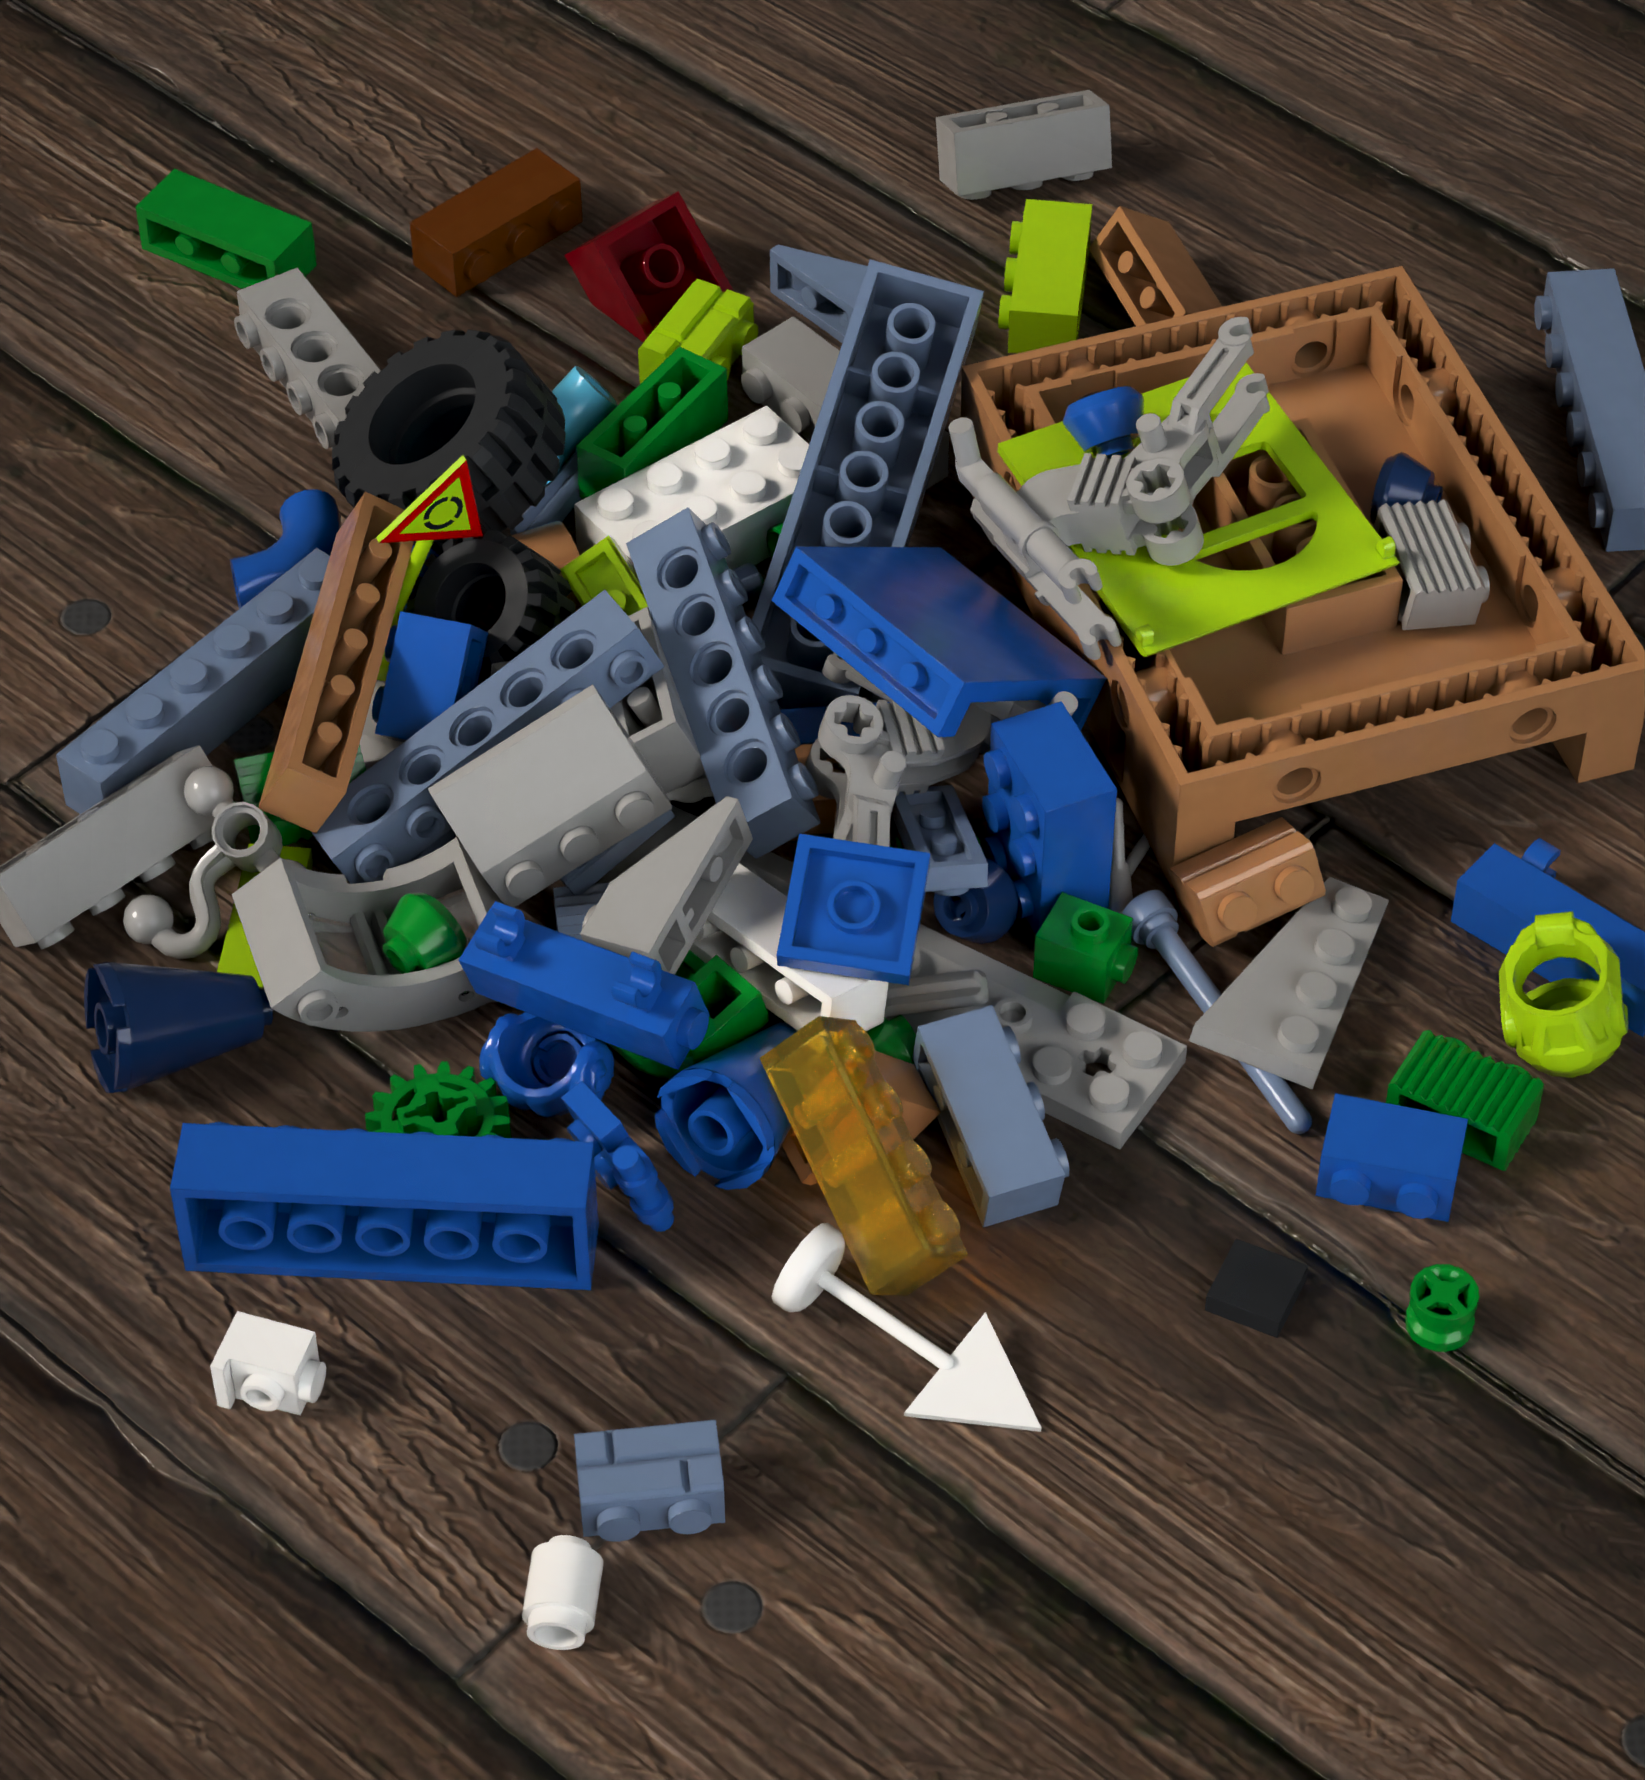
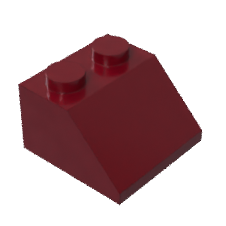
[564,191,733,342]

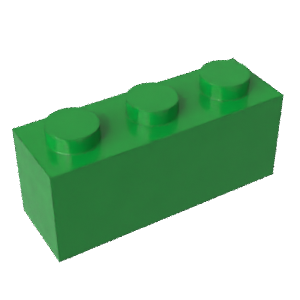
[135,169,317,289]
[576,346,728,499]

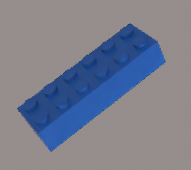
[170,1122,599,1290]

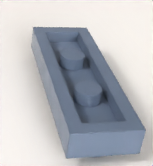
[891,785,988,896]

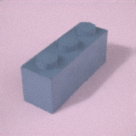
[912,1005,1069,1227]

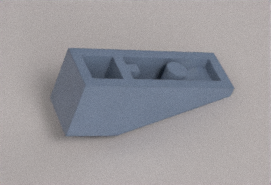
[770,245,867,343]

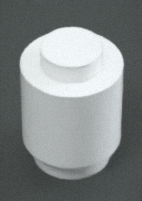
[522,1535,603,1650]

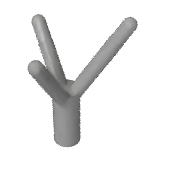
[1109,798,1150,914]

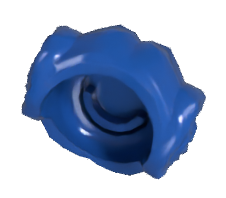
[479,1012,614,1118]

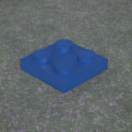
[776,834,931,986]

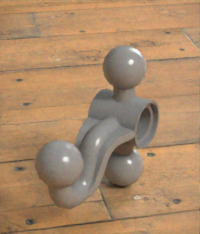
[123,766,306,959]

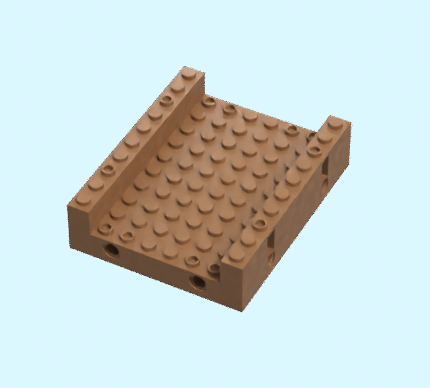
[960,266,1645,888]

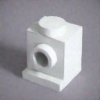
[210,1311,326,1416]

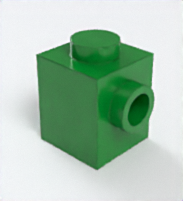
[1033,892,1138,1004]

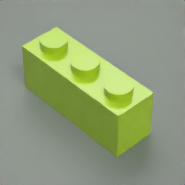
[998,199,1093,354]

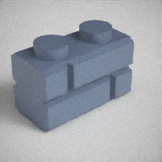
[574,1420,725,1542]

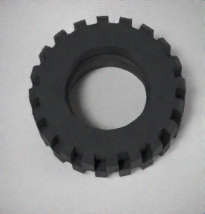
[332,329,566,555]

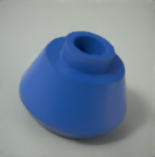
[1063,386,1144,459]

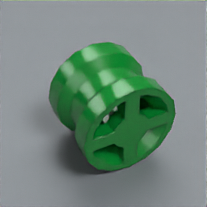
[1405,1264,1480,1352]

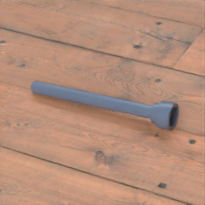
[1122,890,1312,1134]

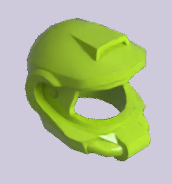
[1499,911,1629,1078]

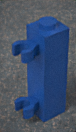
[1451,838,1645,1037]
[458,901,710,1070]

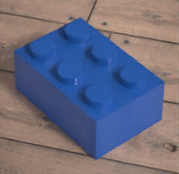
[980,701,1117,935]

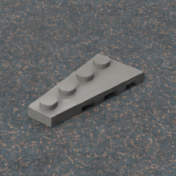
[1189,877,1389,1089]

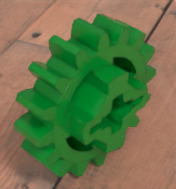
[365,1061,512,1138]

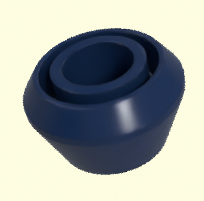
[1370,452,1443,525]
[934,858,1018,944]

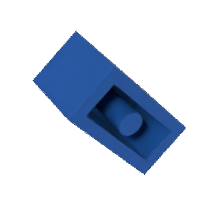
[372,611,488,742]
[1316,1093,1468,1222]

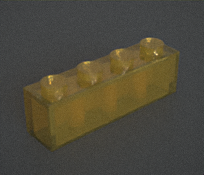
[760,1016,968,1296]

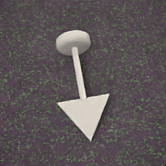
[772,1223,1042,1432]

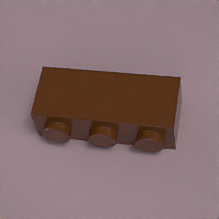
[410,148,583,297]

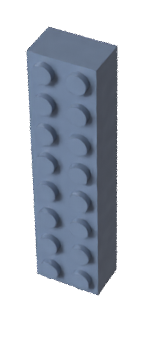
[752,259,984,709]

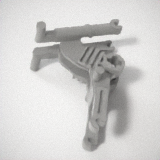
[949,316,1270,660]
[805,652,1078,847]

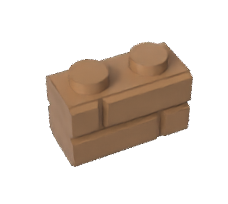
[1169,817,1326,947]

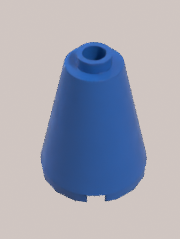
[655,1022,822,1190]

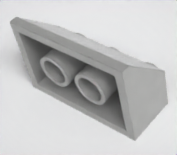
[428,684,673,908]

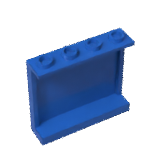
[771,546,1107,737]

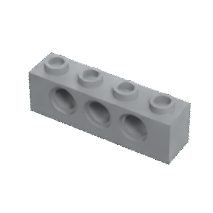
[234,267,381,449]

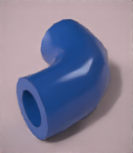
[230,489,341,609]

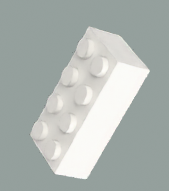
[574,406,809,572]

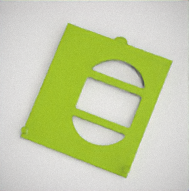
[997,362,1400,657]

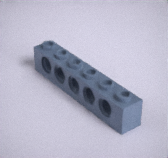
[626,507,821,859]
[312,590,665,884]

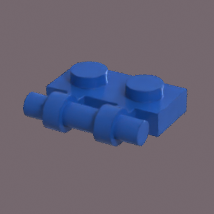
[561,1081,674,1232]

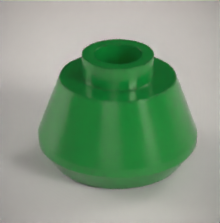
[382,893,467,974]

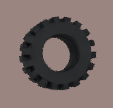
[406,529,576,686]

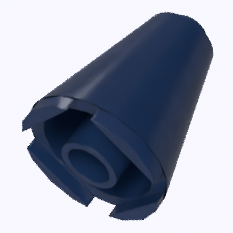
[84,962,273,1093]

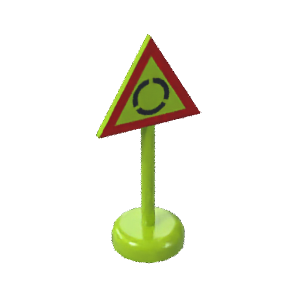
[376,455,483,681]

